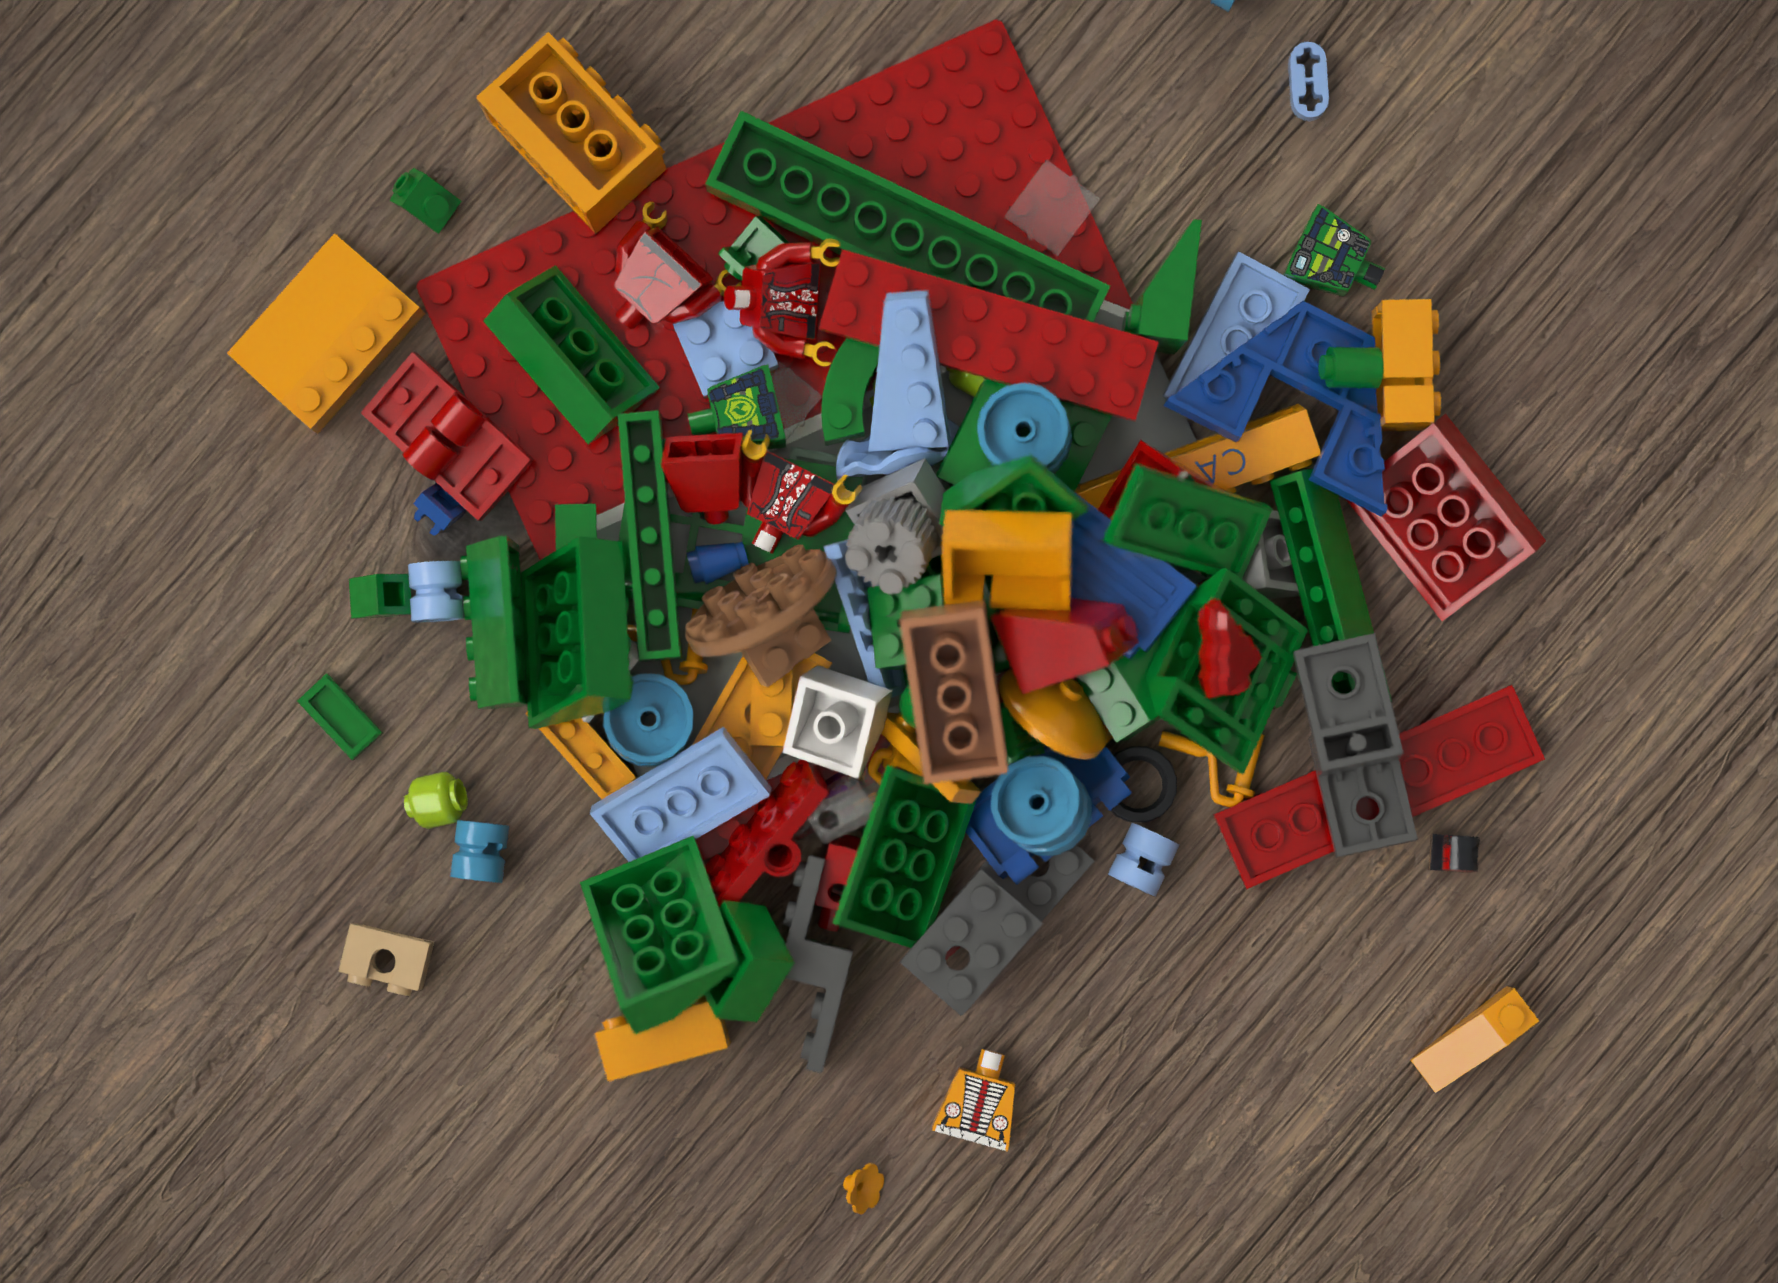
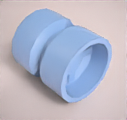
[408,561,464,622]
[1108,823,1179,897]

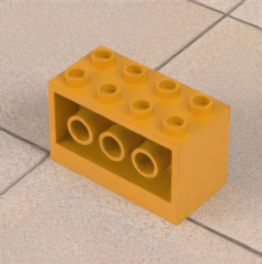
[476,32,667,234]

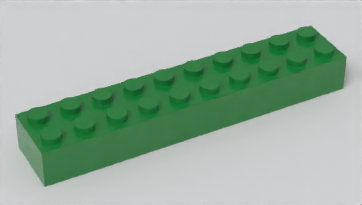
[705,110,1110,322]

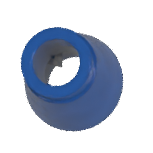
[686,541,749,585]

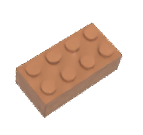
[900,600,1009,784]

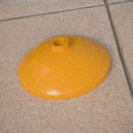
[999,668,1106,759]

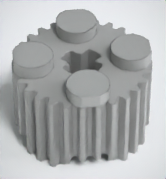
[845,497,937,594]

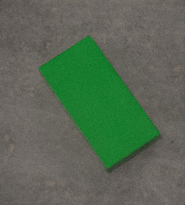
[297,673,383,761]

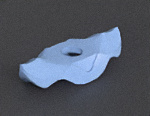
[836,419,959,481]

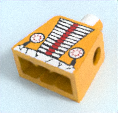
[932,1049,1015,1151]

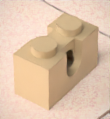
[338,923,434,996]

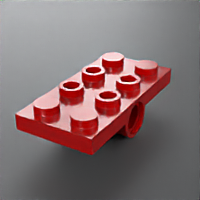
[361,352,534,521]
[705,759,830,908]

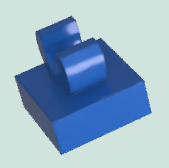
[413,483,467,536]

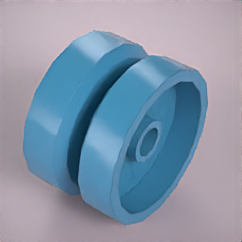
[977,383,1072,473]
[604,674,693,767]
[991,756,1092,856]

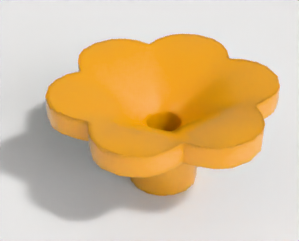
[843,1163,884,1215]

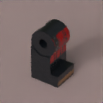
[1428,834,1480,873]

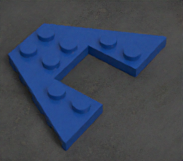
[1163,301,1388,517]

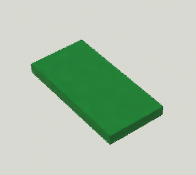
[1103,464,1273,579]

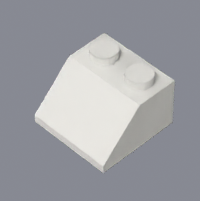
[783,665,893,778]

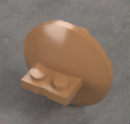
[685,545,837,687]

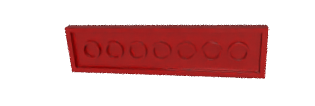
[819,249,1159,422]
[1213,685,1545,889]

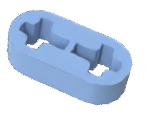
[1288,42,1329,121]

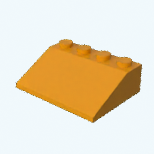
[227,233,425,434]

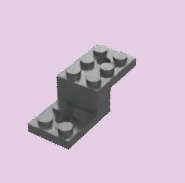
[1293,633,1418,858]
[899,845,1094,1017]
[783,855,853,1073]

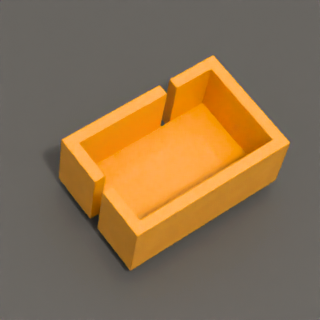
[1372,299,1441,431]
[942,510,1072,610]
[595,995,731,1081]

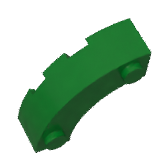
[821,338,880,446]

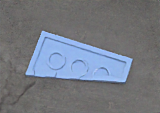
[869,291,951,451]
[824,539,906,698]

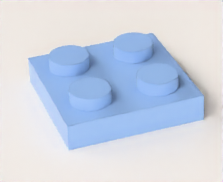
[673,301,779,399]

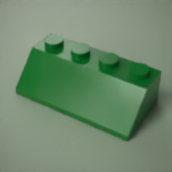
[483,265,660,445]

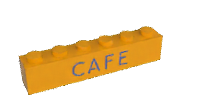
[1075,404,1321,520]

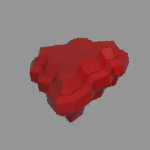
[1198,599,1262,698]

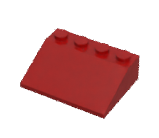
[1346,413,1546,621]

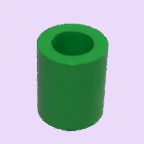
[1318,347,1384,389]

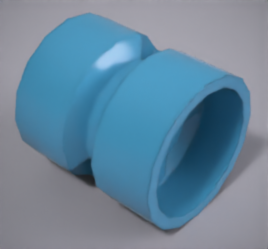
[450,820,509,883]

